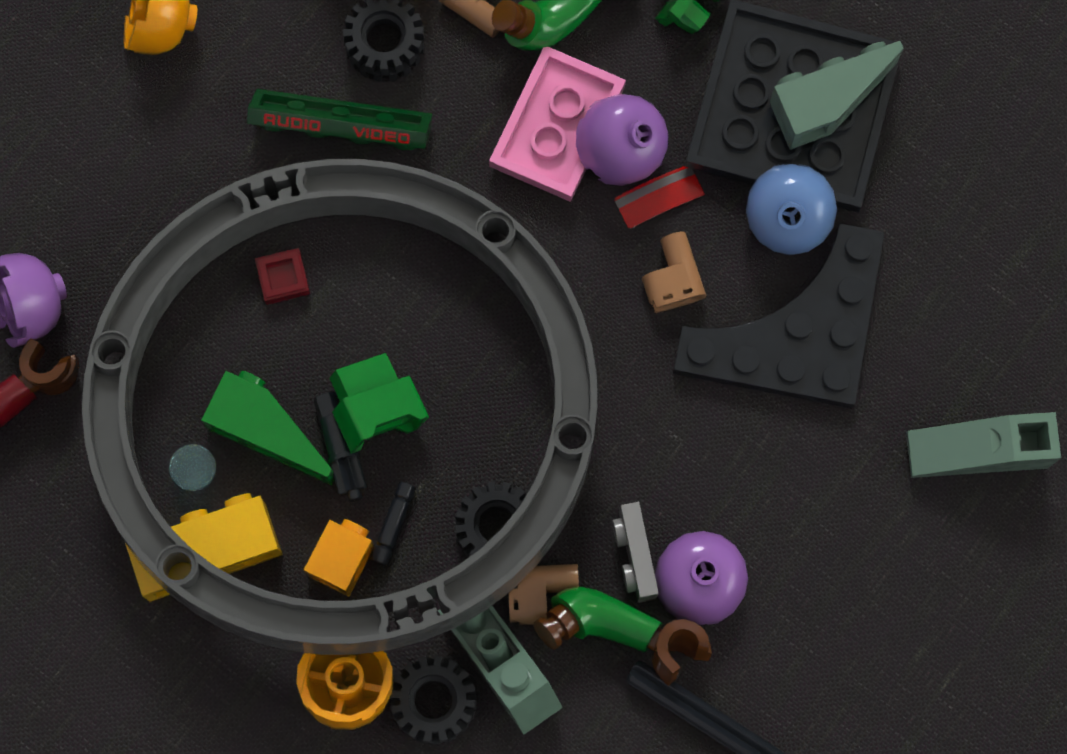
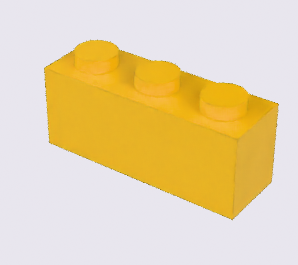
[125,493,283,602]

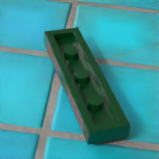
[247,89,432,150]

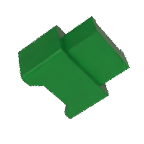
[329,353,429,454]

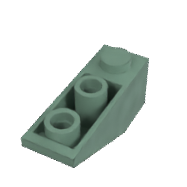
[769,41,904,149]
[906,412,1061,478]
[438,606,563,735]

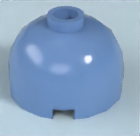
[746,164,837,255]

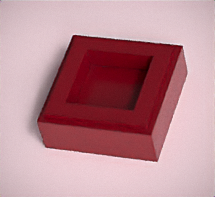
[255,248,310,305]

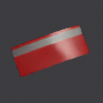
[615,166,704,228]

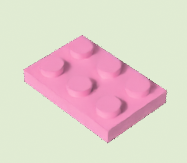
[489,47,626,202]

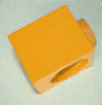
[304,519,374,597]

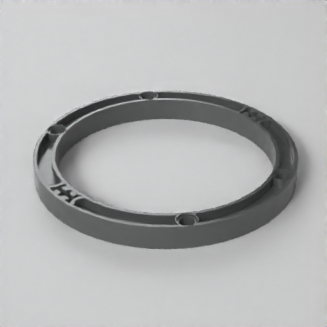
[82,159,598,655]

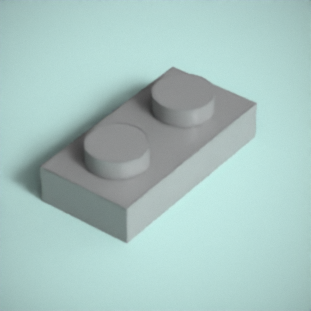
[612,502,659,603]

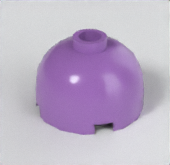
[576,94,668,186]
[0,253,67,348]
[655,531,748,625]

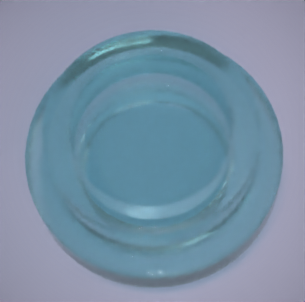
[169,444,216,491]

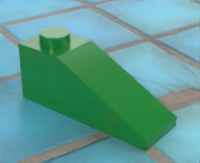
[201,371,334,486]

